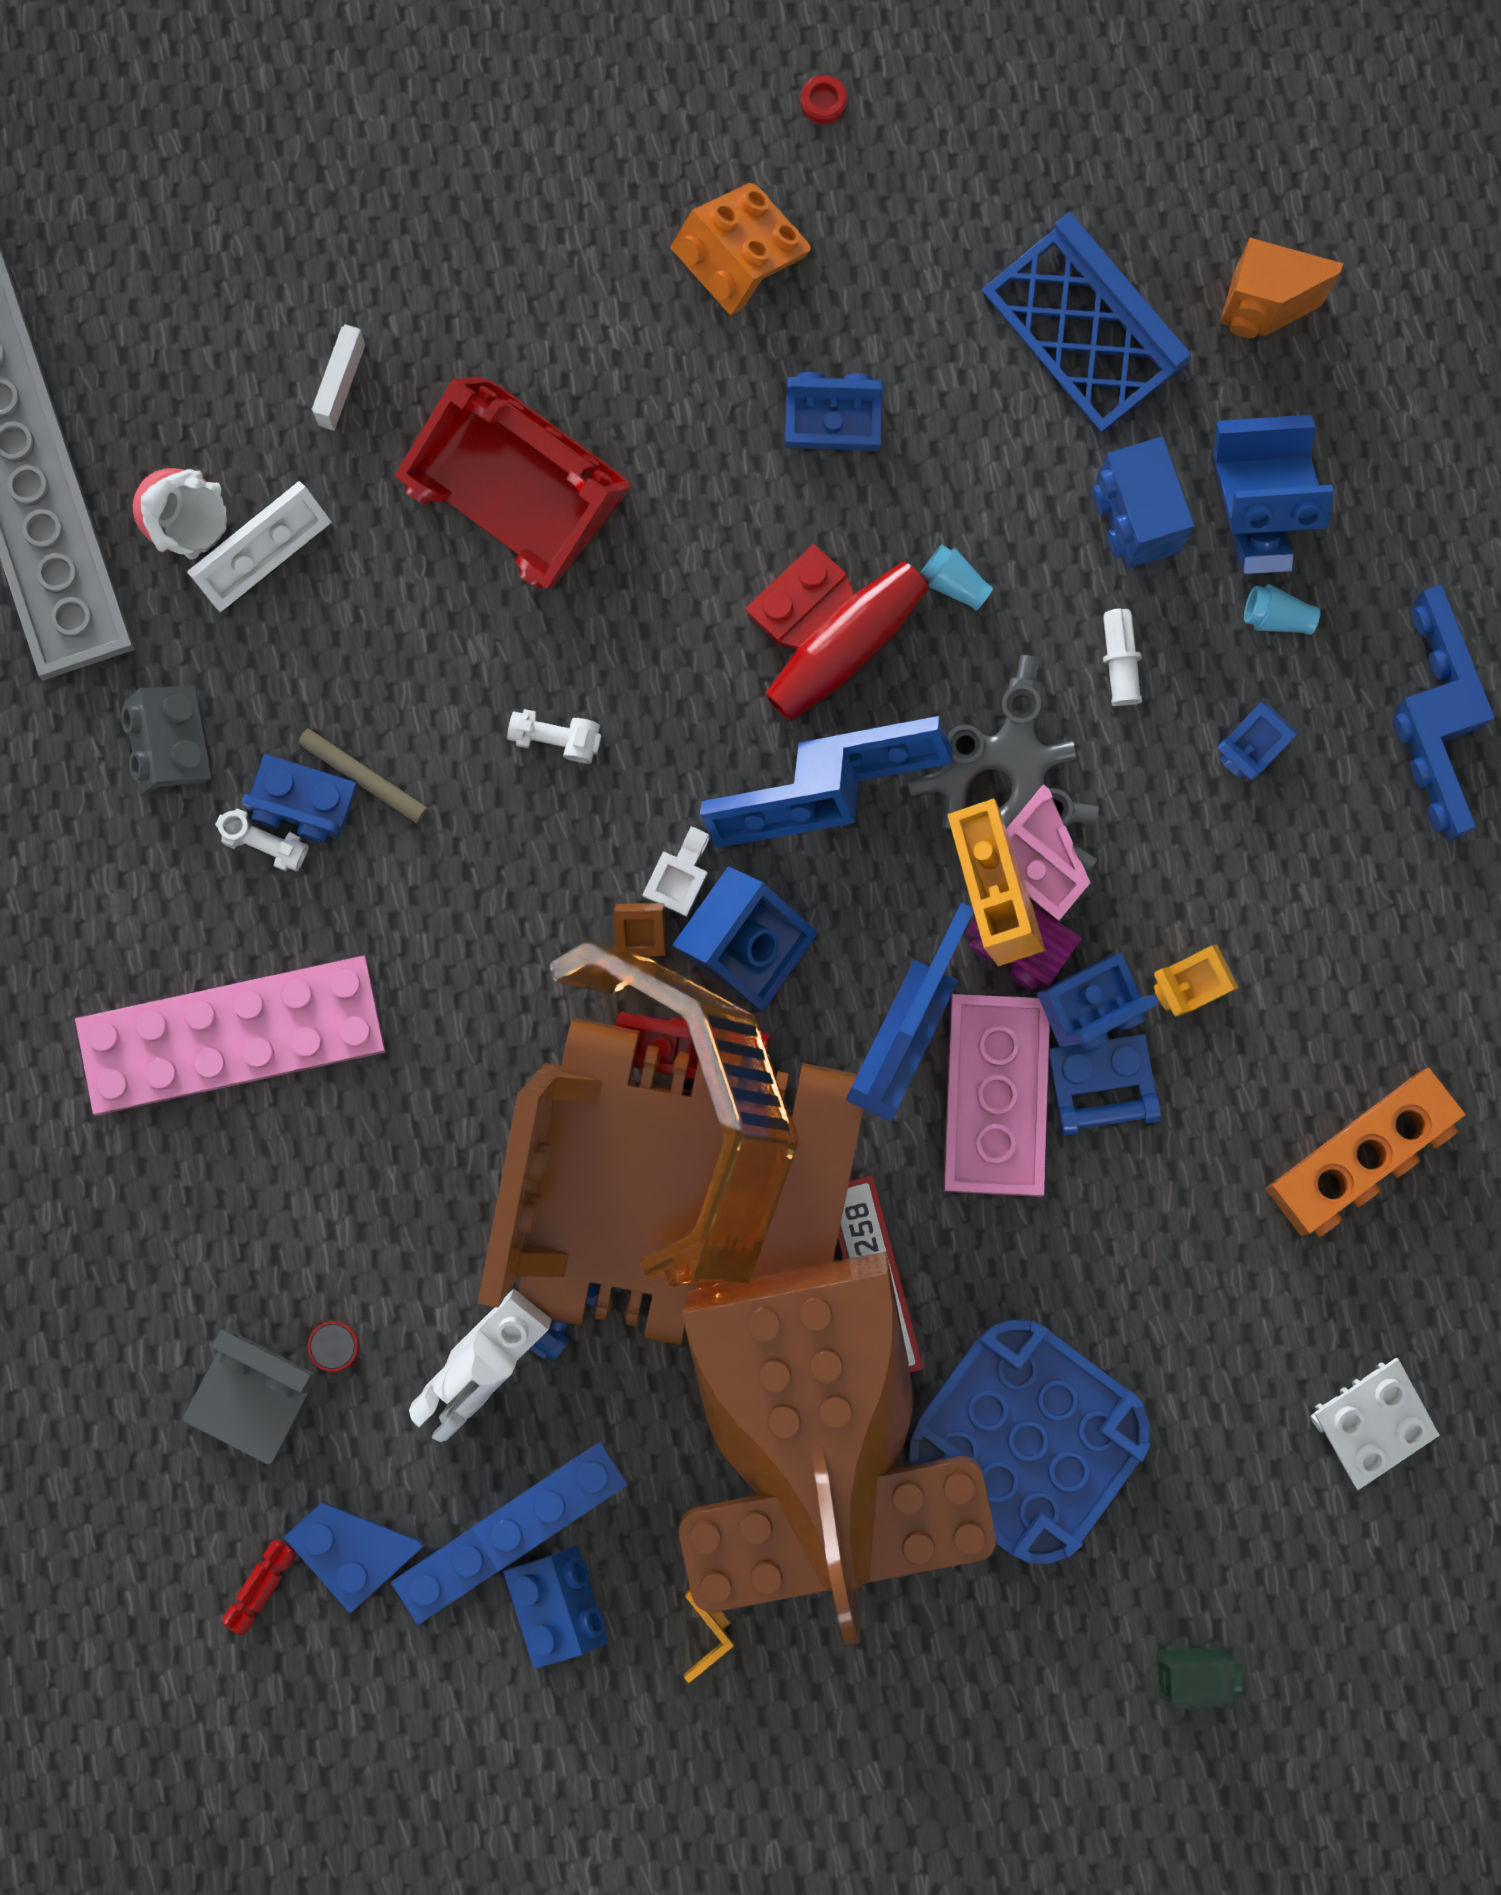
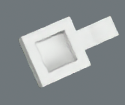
[642,826,710,917]

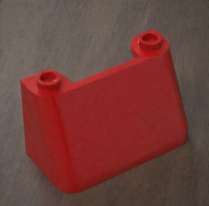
[394,377,631,589]

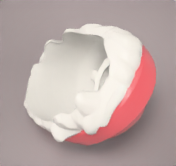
[133,468,227,559]

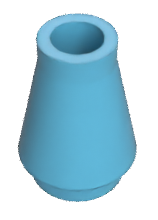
[920,544,993,611]
[1244,584,1320,635]

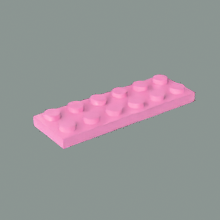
[75,955,386,1116]

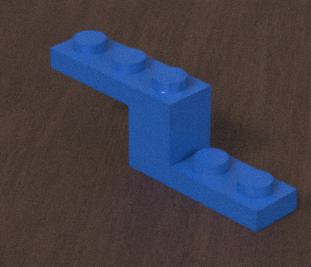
[1393,584,1495,842]
[700,716,953,848]
[391,1441,628,1625]

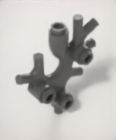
[907,655,1099,875]

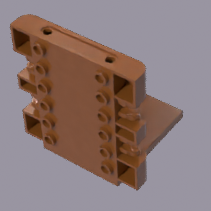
[477,1018,863,1346]

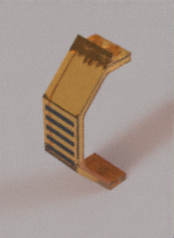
[548,942,798,1289]

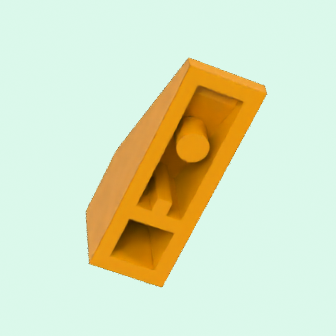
[947,799,1045,966]

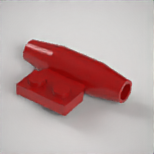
[745,543,929,722]

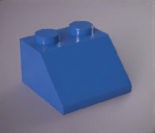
[672,866,818,1012]

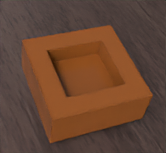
[613,903,668,956]

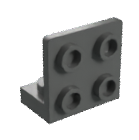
[183,1329,319,1464]

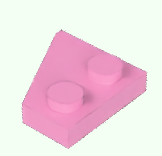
[1006,784,1091,921]

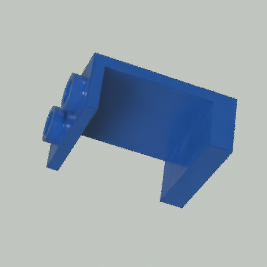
[1213,415,1334,534]

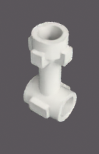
[507,709,602,764]
[215,809,308,872]

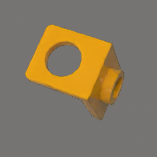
[684,1590,734,1683]

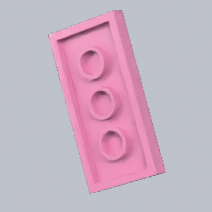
[943,994,1050,1197]

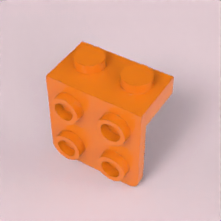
[670,183,810,316]

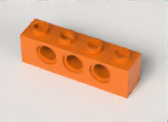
[1265,1067,1466,1237]

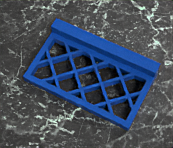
[982,211,1191,434]
[845,902,974,1122]

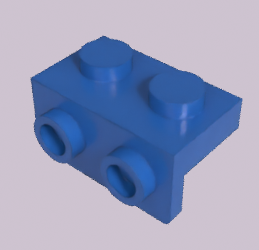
[785,372,883,451]
[1037,952,1159,1050]
[503,1546,608,1669]

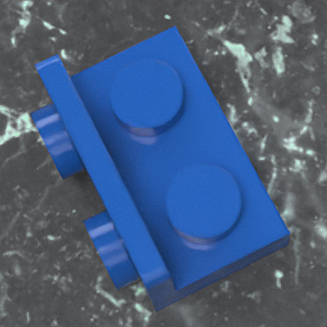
[241,754,358,843]

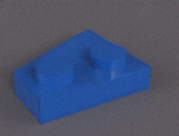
[283,1502,424,1613]

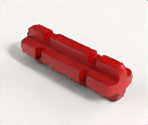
[222,1540,296,1635]

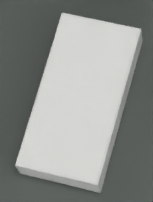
[312,324,365,431]

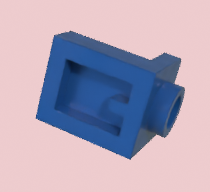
[1234,531,1293,574]

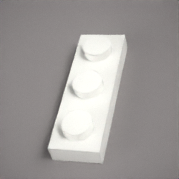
[187,482,332,612]

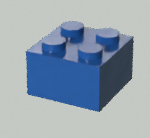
[1092,436,1195,569]

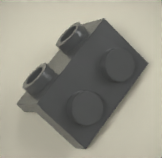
[121,685,211,794]

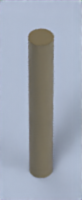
[298,728,428,824]

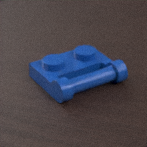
[1048,1034,1161,1136]

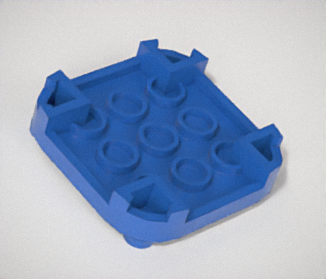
[907,1320,1150,1564]

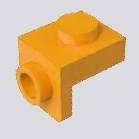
[1154,944,1239,1017]

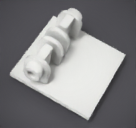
[1310,1358,1440,1490]

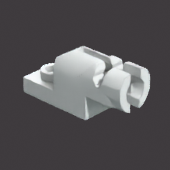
[409,1289,552,1442]

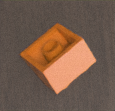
[1220,238,1343,338]

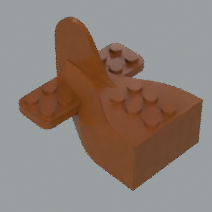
[679,1251,996,1646]

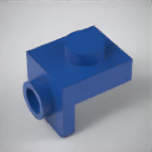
[1217,700,1299,780]

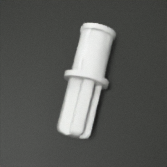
[1103,608,1142,706]

